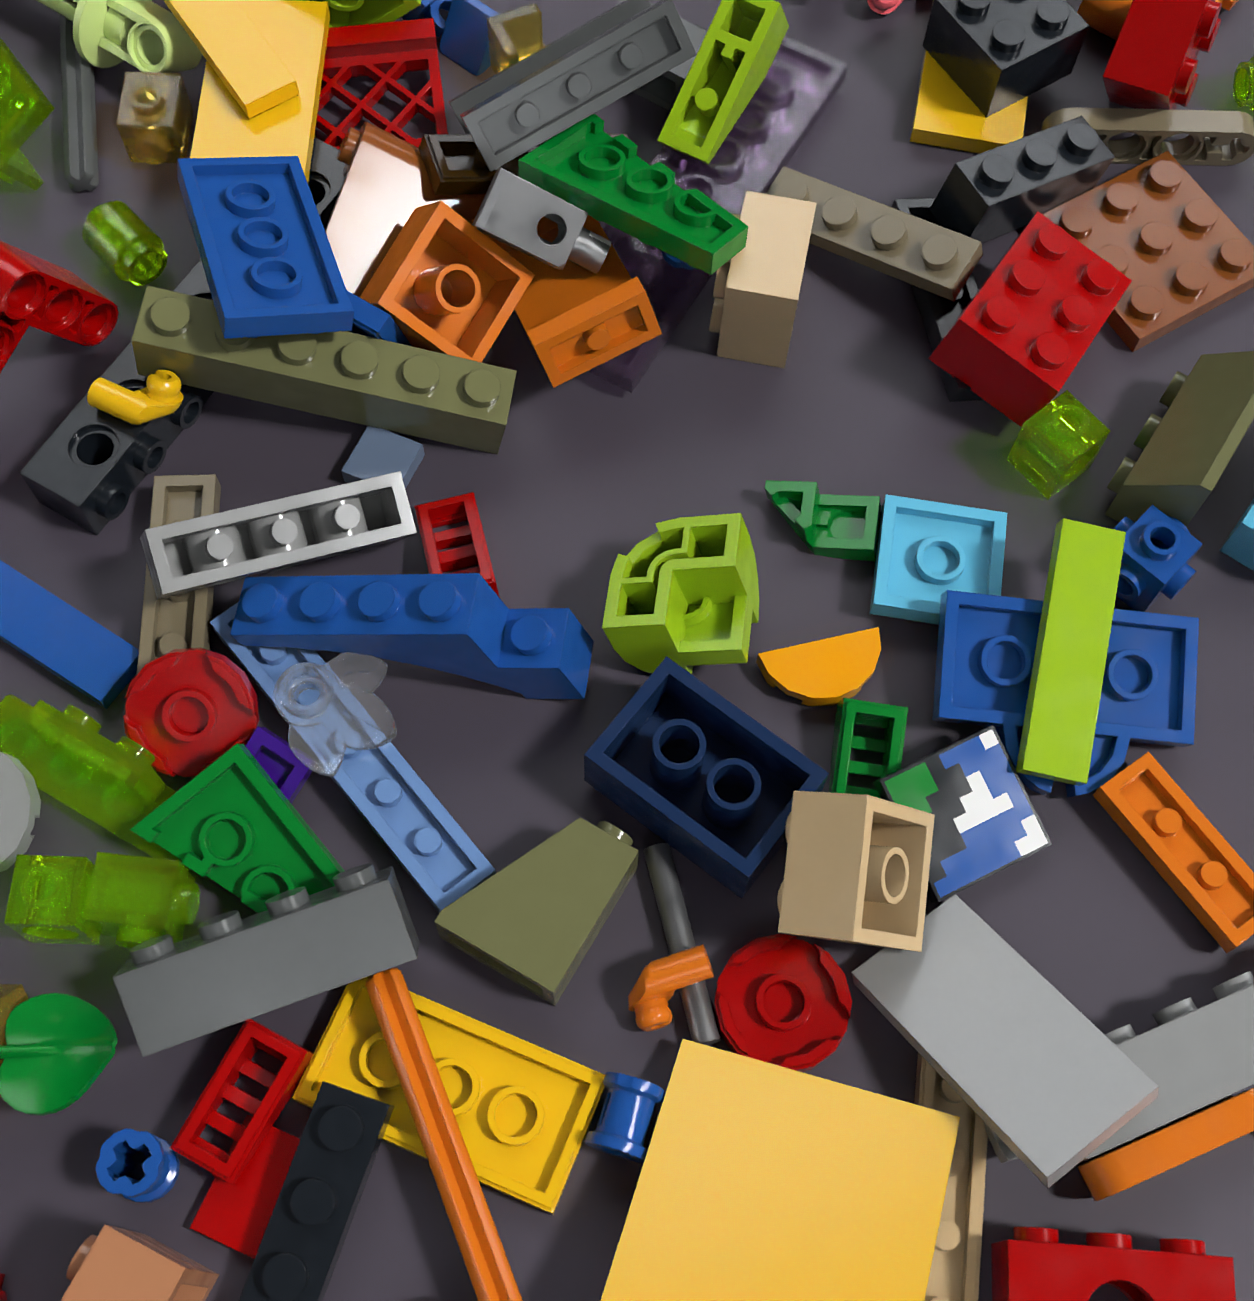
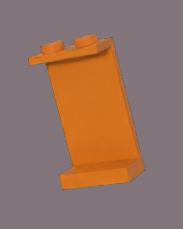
[471,215,662,388]

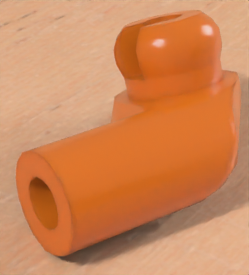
[628,944,714,1032]

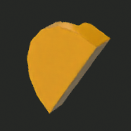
[756,627,881,706]

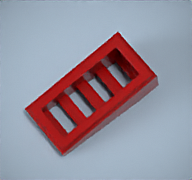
[414,492,500,598]
[170,1019,314,1184]

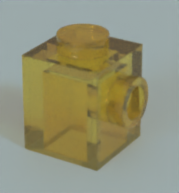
[116,72,194,164]

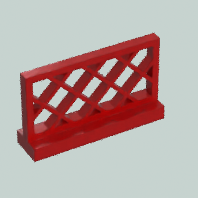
[316,18,448,149]

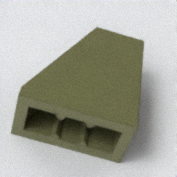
[434,817,639,1006]

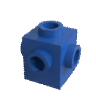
[1114,504,1203,612]

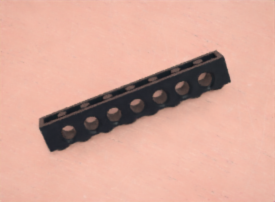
[20,137,345,535]

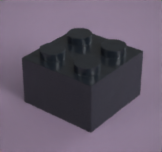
[922,0,1090,117]

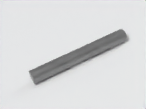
[644,843,721,1045]

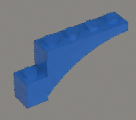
[230,573,594,699]

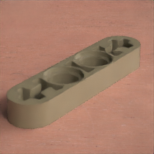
[1041,107,1254,166]

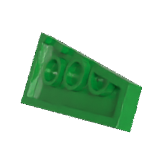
[519,114,748,275]

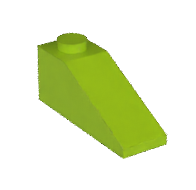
[657,0,789,165]

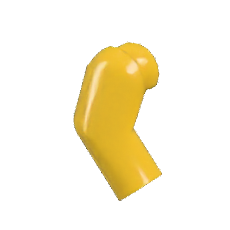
[87,370,184,425]

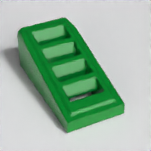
[829,698,908,799]

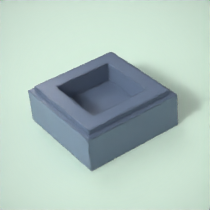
[341,426,425,489]

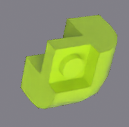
[602,513,759,674]

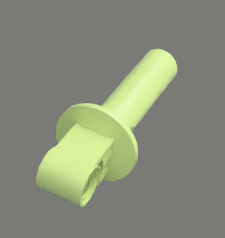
[36,0,202,75]

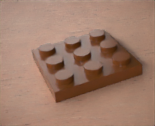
[1043,151,1254,352]

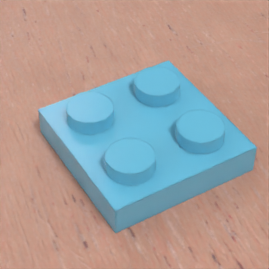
[869,494,1007,625]

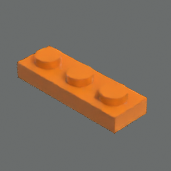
[1093,751,1254,953]

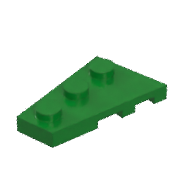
[130,743,344,913]

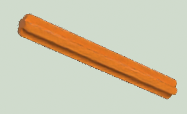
[365,968,523,1301]

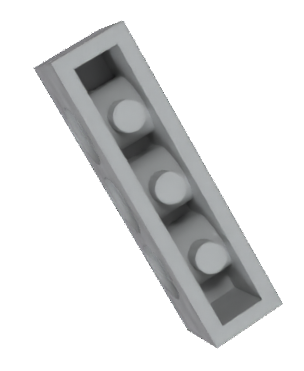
[140,471,417,600]

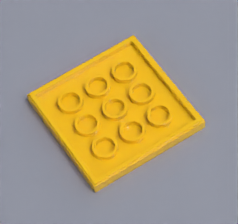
[601,1039,960,1301]

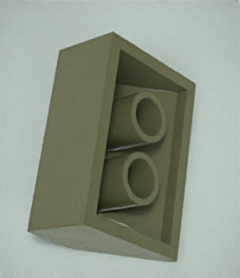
[1105,351,1254,527]

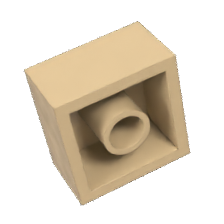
[709,191,816,368]
[777,791,935,952]

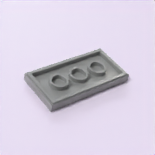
[851,894,1159,1188]

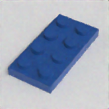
[177,156,354,339]

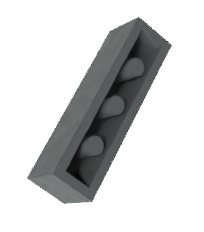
[113,863,420,1057]

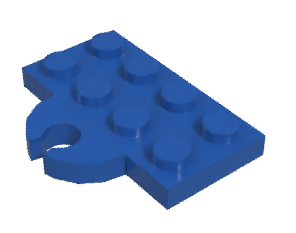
[932,590,1199,798]

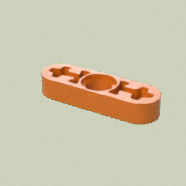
[1078,1087,1254,1202]

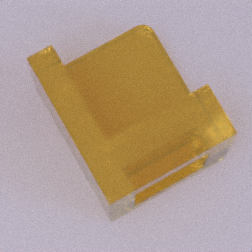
[487,3,545,75]

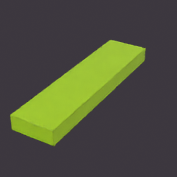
[1016,518,1126,786]

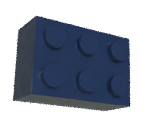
[584,656,829,899]

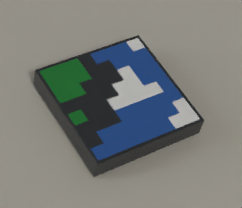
[873,725,1052,902]

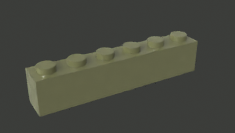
[131,285,517,455]

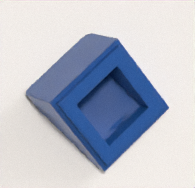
[440,0,503,76]

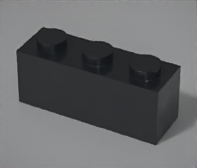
[929,116,1115,243]

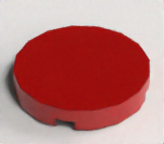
[123,648,259,779]
[713,934,852,1072]

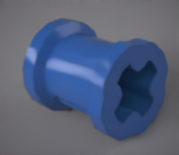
[584,1072,666,1163]
[95,1128,180,1203]

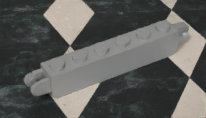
[984,971,1254,1163]

